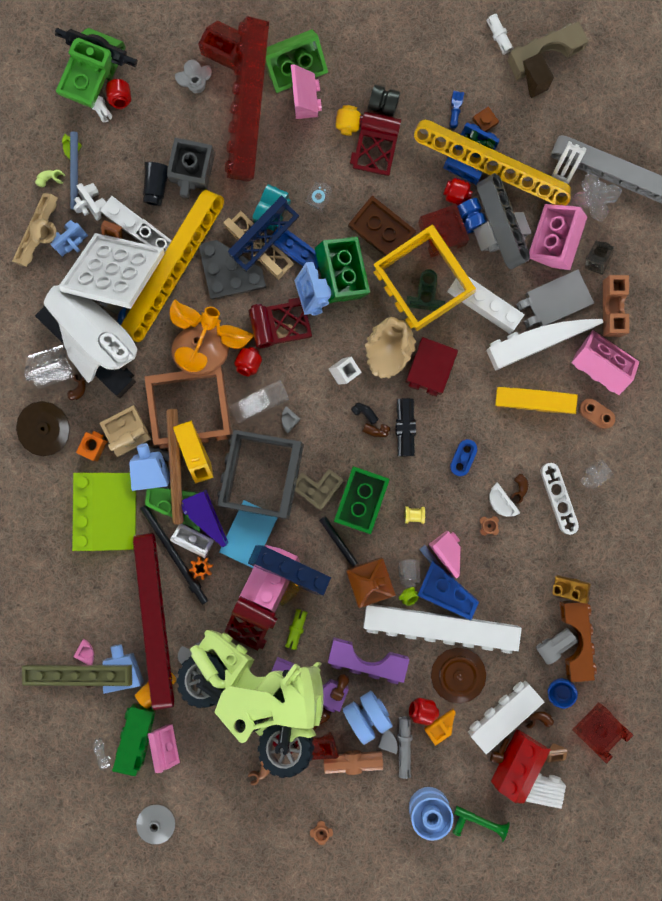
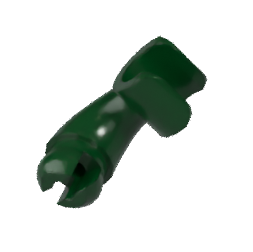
[466,130,495,149]

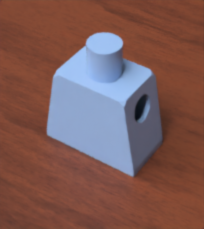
[129,443,170,491]
[103,644,144,694]

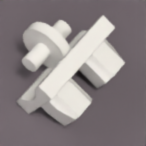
[74,183,106,221]

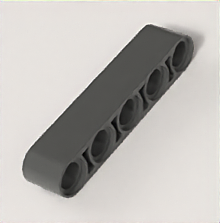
[477,173,530,269]

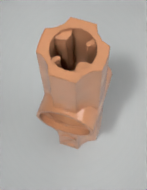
[324,750,383,775]

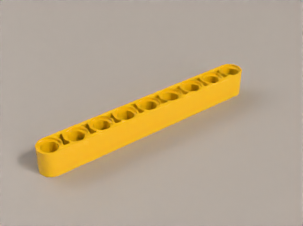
[414,119,571,206]
[121,190,224,342]

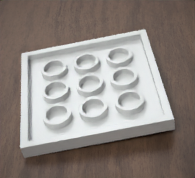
[59,233,165,309]

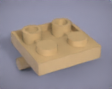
[100,405,152,457]

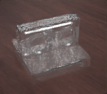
[24,345,74,389]

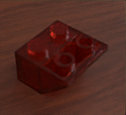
[198,20,251,71]

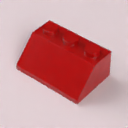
[491,729,551,803]

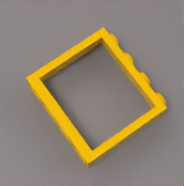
[373,224,476,331]

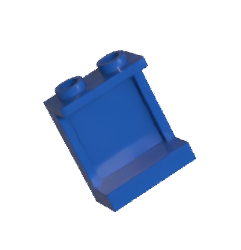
[443,123,500,185]

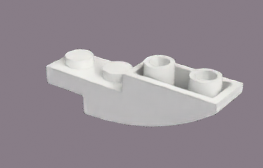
[100,196,172,253]

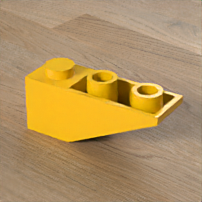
[173,421,214,484]

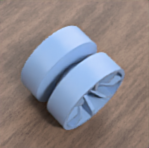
[343,690,393,745]
[409,787,453,840]

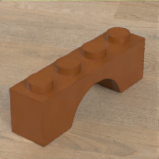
[560,600,597,682]

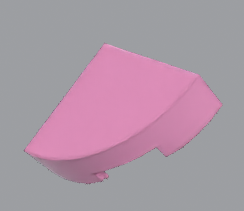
[74,639,94,665]

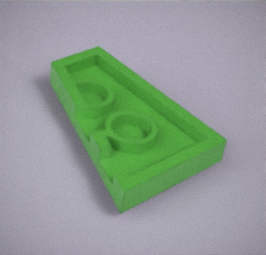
[145,487,201,532]

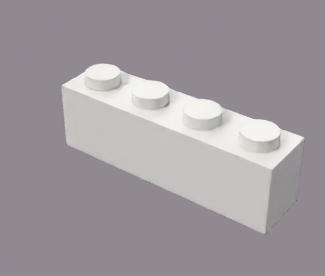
[448,277,525,334]
[468,681,544,754]

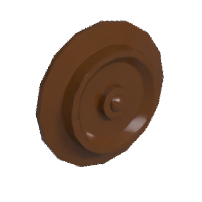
[431,647,487,704]

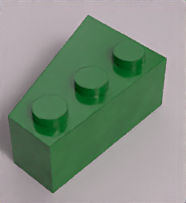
[112,703,156,777]

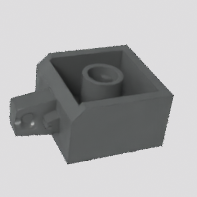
[167,138,215,199]

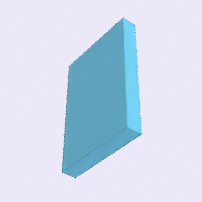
[219,500,277,568]

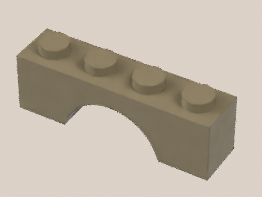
[507,22,589,80]

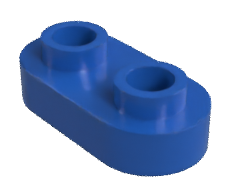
[450,439,477,476]

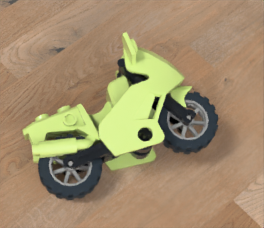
[176,630,323,778]

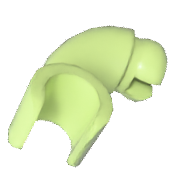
[35,170,65,187]

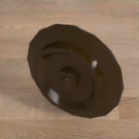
[16,401,70,457]

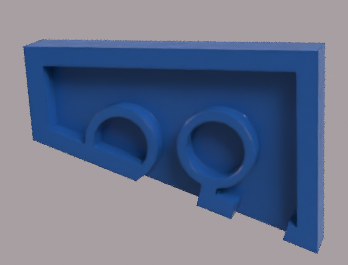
[418,560,479,620]

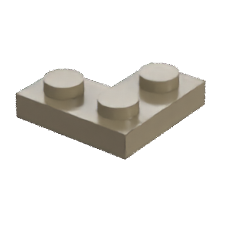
[295,469,344,511]

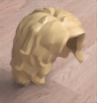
[365,317,416,379]

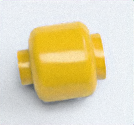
[335,105,361,136]

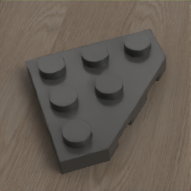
[199,240,266,300]

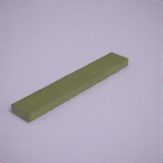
[22,665,132,686]

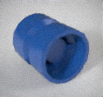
[456,198,488,234]

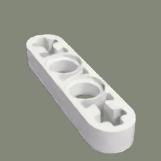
[540,463,579,535]

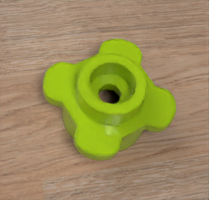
[399,587,419,606]

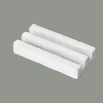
[552,141,586,184]

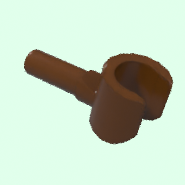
[490,737,510,764]

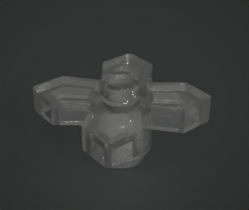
[569,173,622,222]

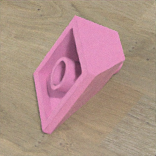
[428,531,461,578]

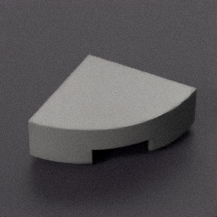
[282,406,300,433]
[378,730,398,754]

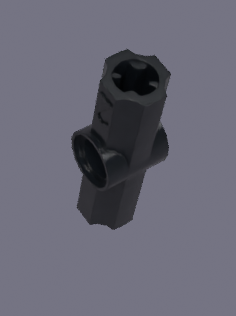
[396,398,416,457]

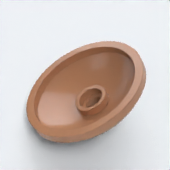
[171,324,229,375]

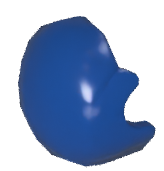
[547,678,578,709]

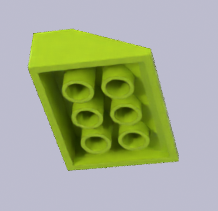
[72,473,136,551]

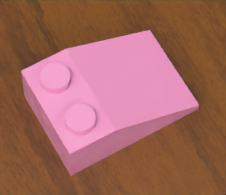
[291,64,322,119]

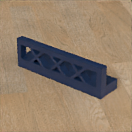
[228,195,299,272]

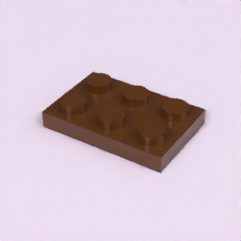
[348,196,416,256]

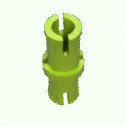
[285,609,308,650]

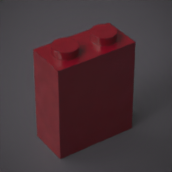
[405,337,458,397]

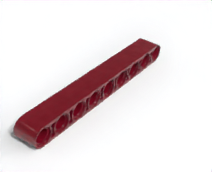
[133,533,174,710]

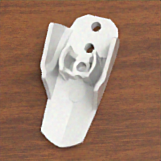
[44,285,137,383]

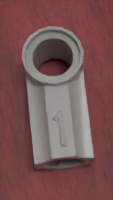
[536,628,578,665]

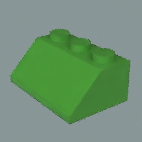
[260,29,328,93]

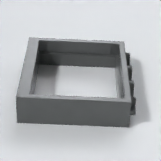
[217,430,304,520]

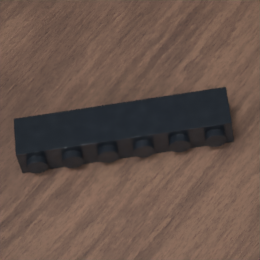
[35,306,136,398]

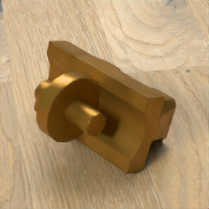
[553,575,591,604]

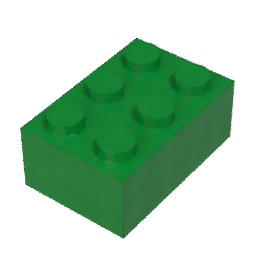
[315,237,370,303]
[334,466,390,534]

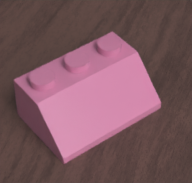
[529,204,587,270]
[572,330,639,395]
[239,545,300,613]

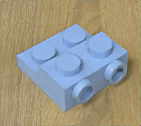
[294,262,331,315]

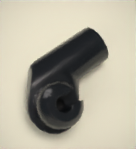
[351,402,379,424]

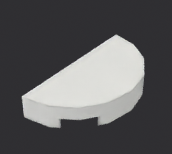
[489,482,520,517]

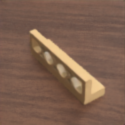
[223,211,294,280]

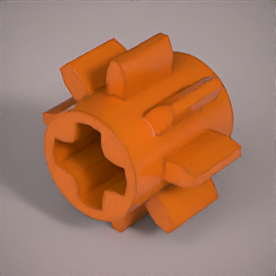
[189,556,214,580]

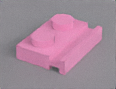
[148,724,180,773]

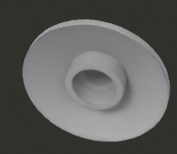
[136,805,175,844]

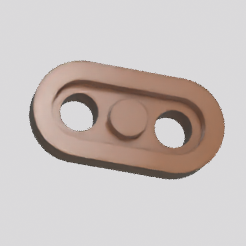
[579,399,615,429]

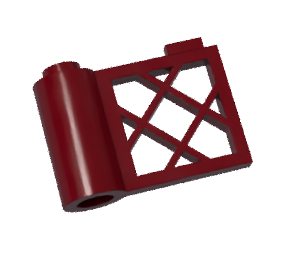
[350,111,401,176]
[248,297,312,349]
[224,596,278,651]

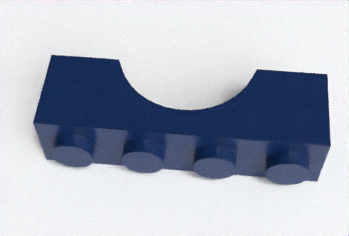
[248,545,331,596]

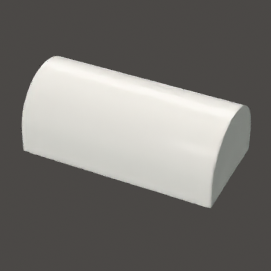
[170,524,214,558]

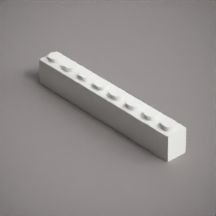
[363,604,522,654]

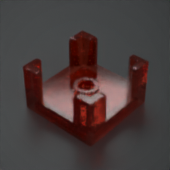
[418,204,469,258]
[572,702,634,764]

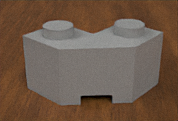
[473,212,531,253]

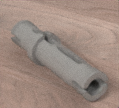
[397,716,413,779]

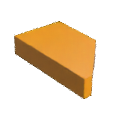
[424,709,455,746]

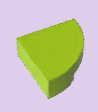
[62,134,82,159]

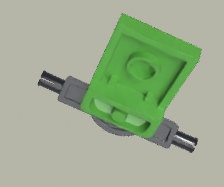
[55,28,138,108]

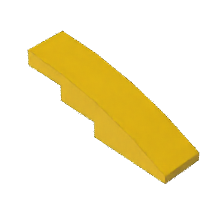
[495,387,578,414]

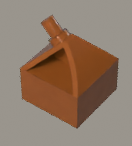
[346,557,396,608]

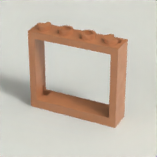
[145,366,232,449]

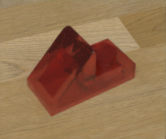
[312,732,339,760]

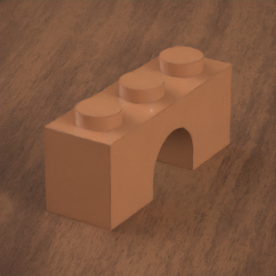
[603,275,629,337]

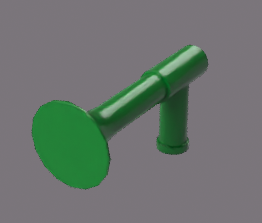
[453,806,510,842]

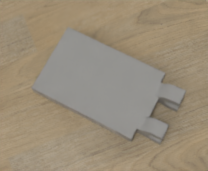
[516,269,594,328]

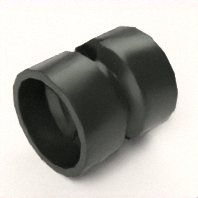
[368,84,400,117]

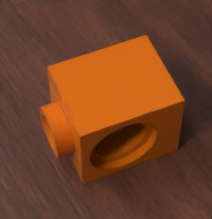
[76,431,108,462]

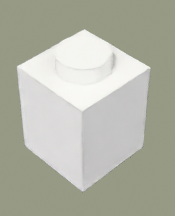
[329,357,362,385]

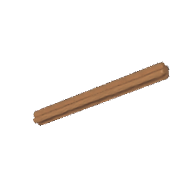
[166,409,184,524]

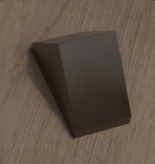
[523,53,554,98]

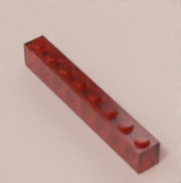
[225,16,269,182]

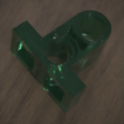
[405,269,445,311]

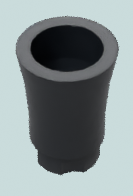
[143,162,168,206]

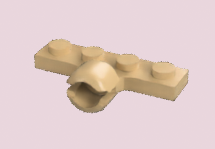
[12,193,58,267]

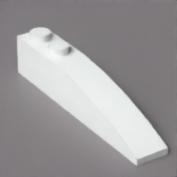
[486,319,604,371]

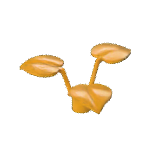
[169,299,254,372]

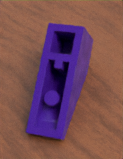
[181,490,228,547]

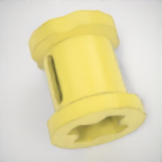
[405,506,425,524]

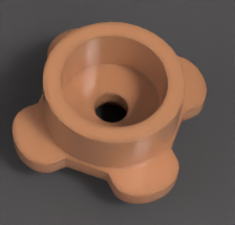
[480,516,499,536]
[310,821,333,845]

